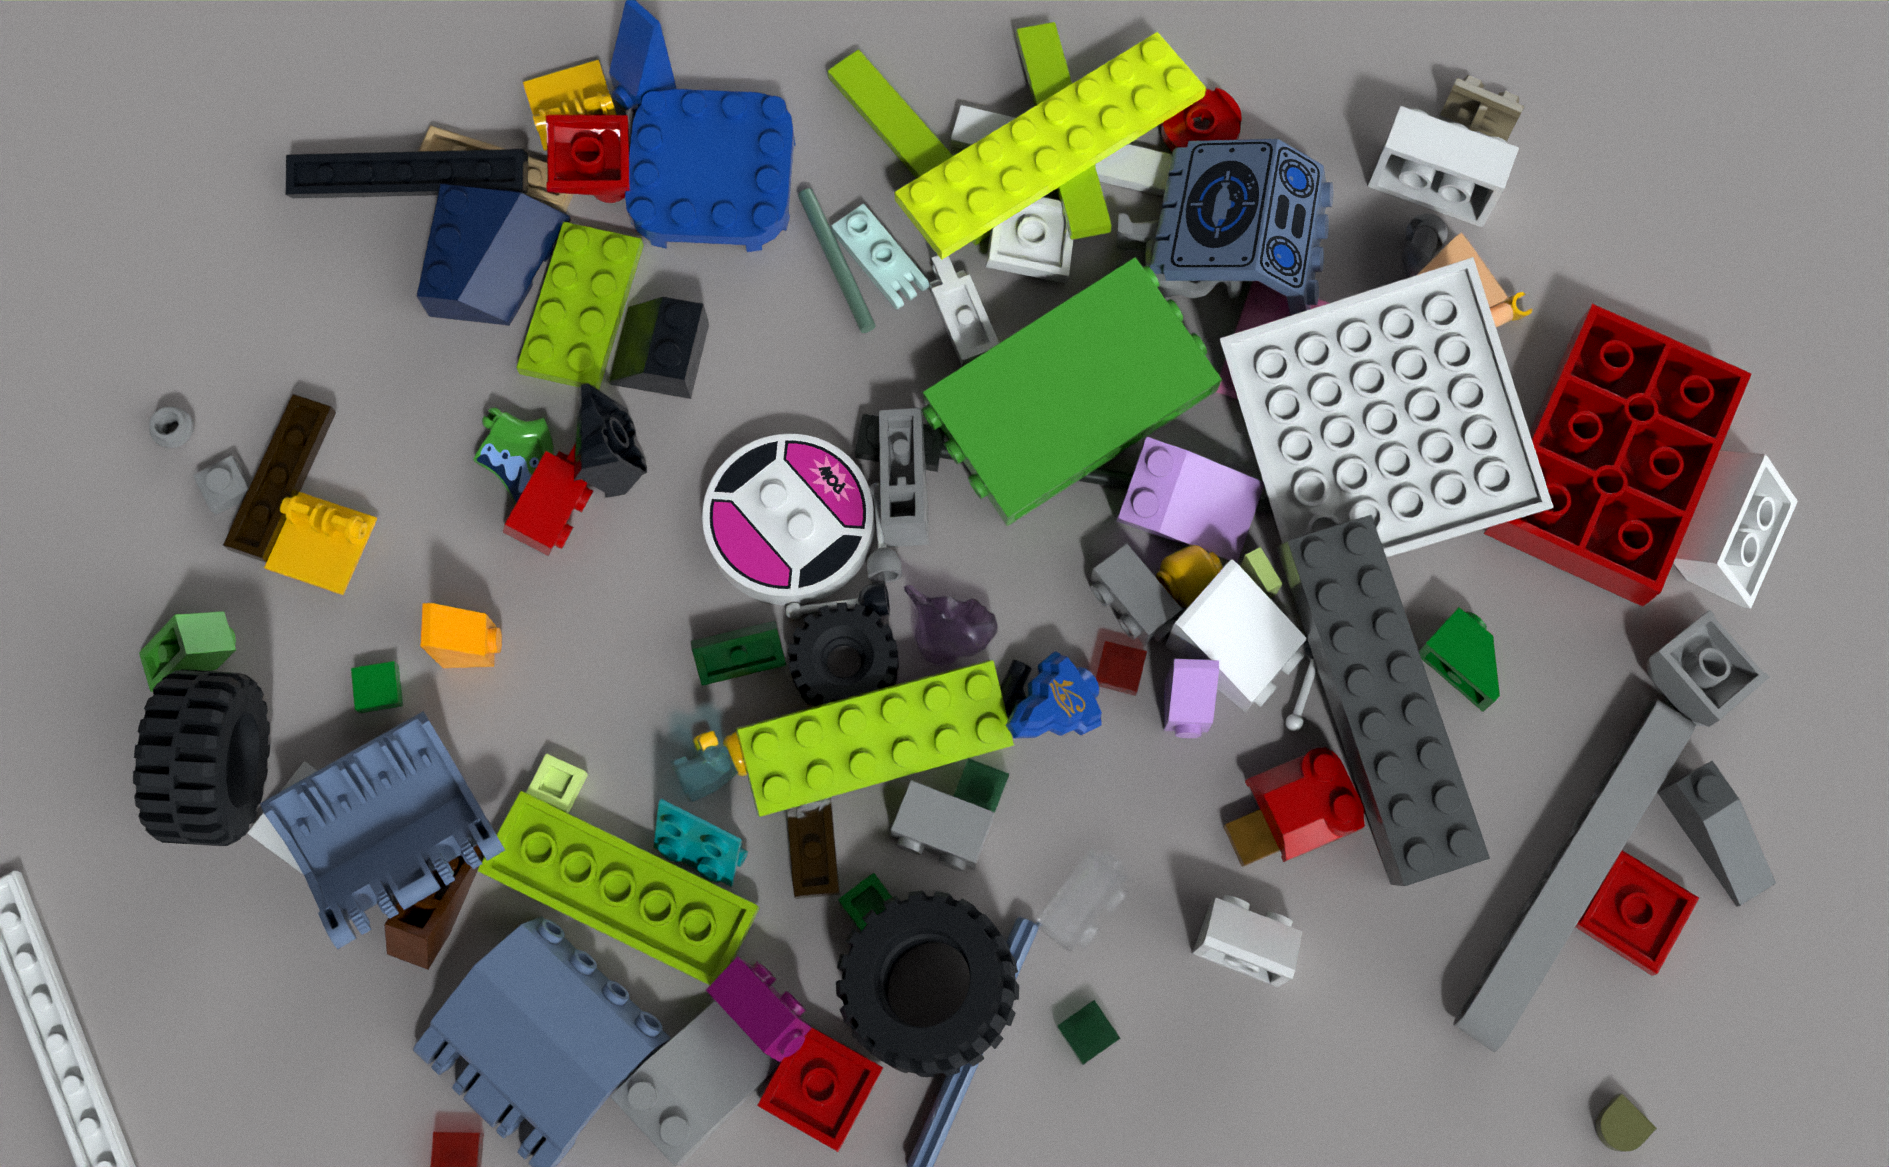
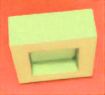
[1240,547,1283,598]
[526,754,588,814]

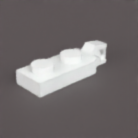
[930,255,999,366]

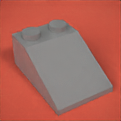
[610,1001,780,1166]

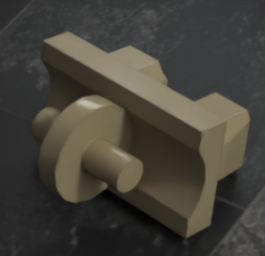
[1440,75,1524,142]

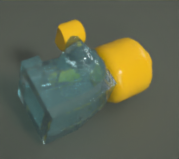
[670,731,747,802]

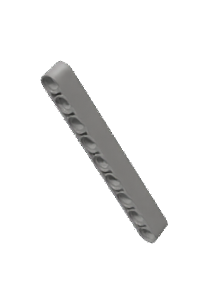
[1453,699,1696,1052]

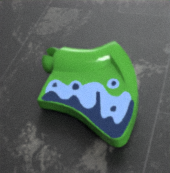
[473,407,554,505]

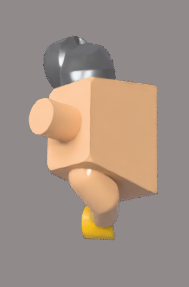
[1402,213,1532,328]

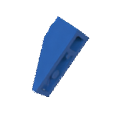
[609,0,677,112]

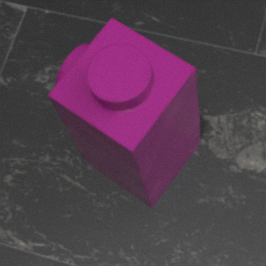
[706,956,812,1062]

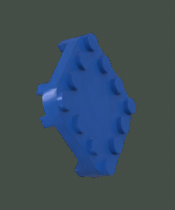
[625,89,796,252]

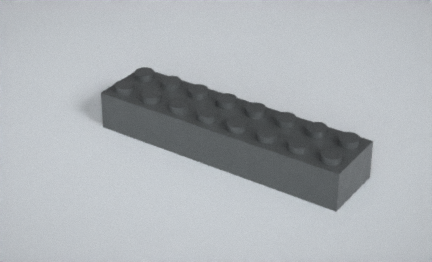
[1277,515,1490,887]

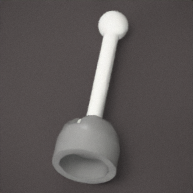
[867,483,902,583]

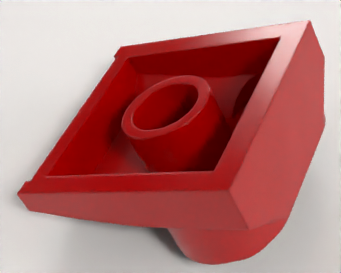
[546,115,630,203]
[1245,747,1365,862]

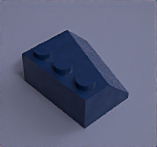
[417,184,571,326]

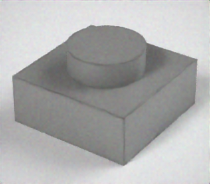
[193,455,250,515]

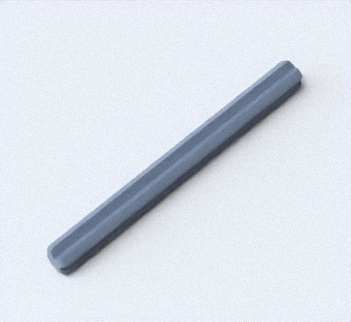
[906,917,1038,1167]

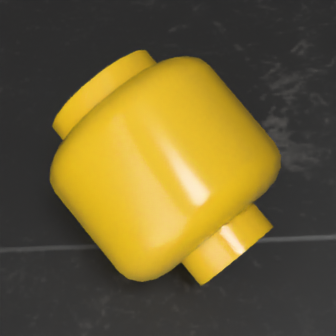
[1156,545,1223,608]

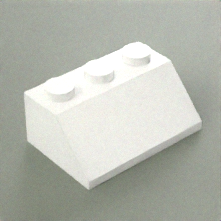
[1674,451,1798,609]

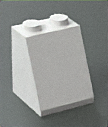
[1165,559,1307,712]

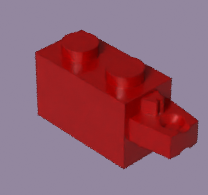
[503,442,594,556]

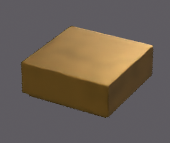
[1223,810,1280,867]

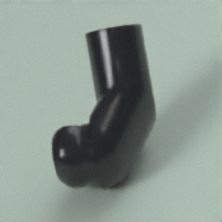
[1000,659,1032,719]

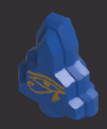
[1006,651,1102,739]

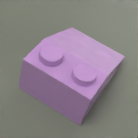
[1116,437,1264,563]

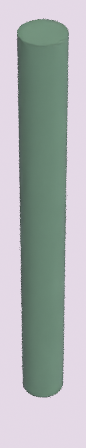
[798,188,876,333]

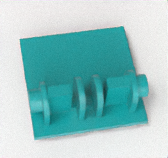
[653,799,748,887]

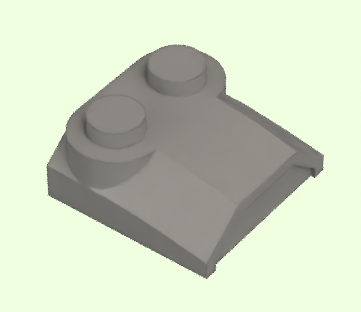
[1647,610,1770,727]

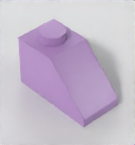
[1164,658,1219,738]

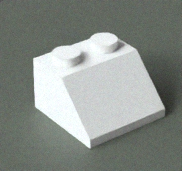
[1192,895,1302,987]

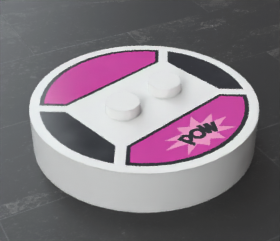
[702,434,875,605]

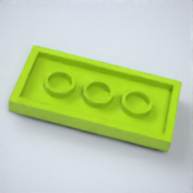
[516,222,644,390]

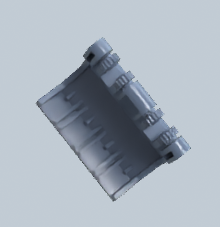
[260,711,505,949]
[413,916,671,1167]

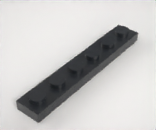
[285,149,528,199]

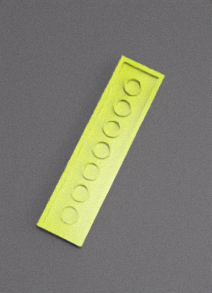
[894,32,1206,260]

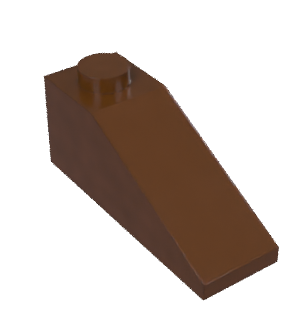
[384,845,484,970]

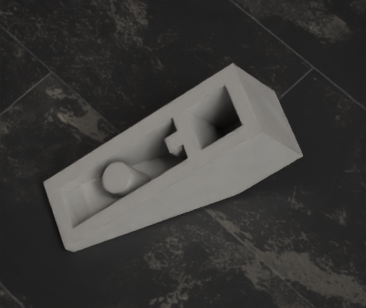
[879,408,929,547]

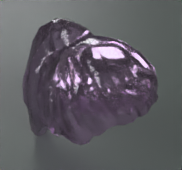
[904,585,998,666]

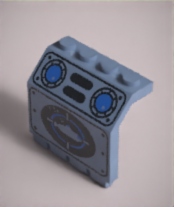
[1150,139,1334,316]

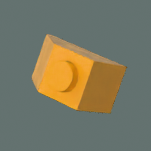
[420,603,502,668]

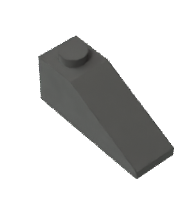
[1657,760,1776,907]

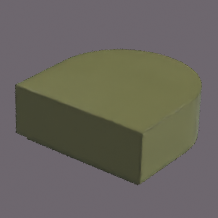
[1596,1093,1657,1152]

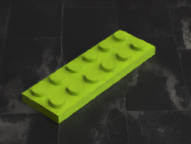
[735,660,1014,817]
[477,791,760,986]

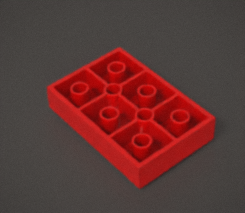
[1484,303,1752,607]

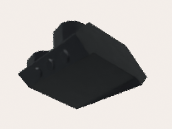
[574,383,648,498]

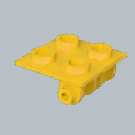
[523,59,617,151]
[264,492,377,595]

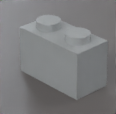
[891,780,994,871]

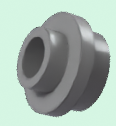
[149,407,194,448]

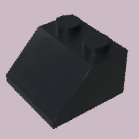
[609,297,709,399]

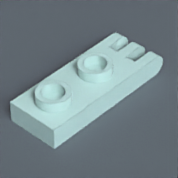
[831,203,930,310]

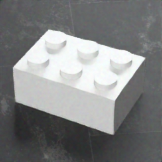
[1368,106,1519,227]

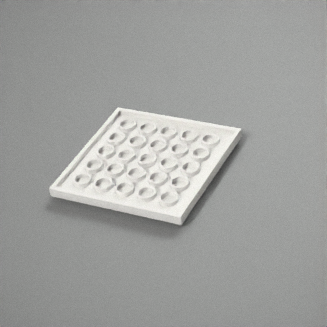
[1220,257,1553,558]

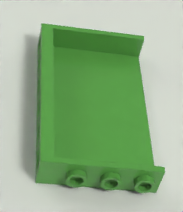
[921,257,1222,527]

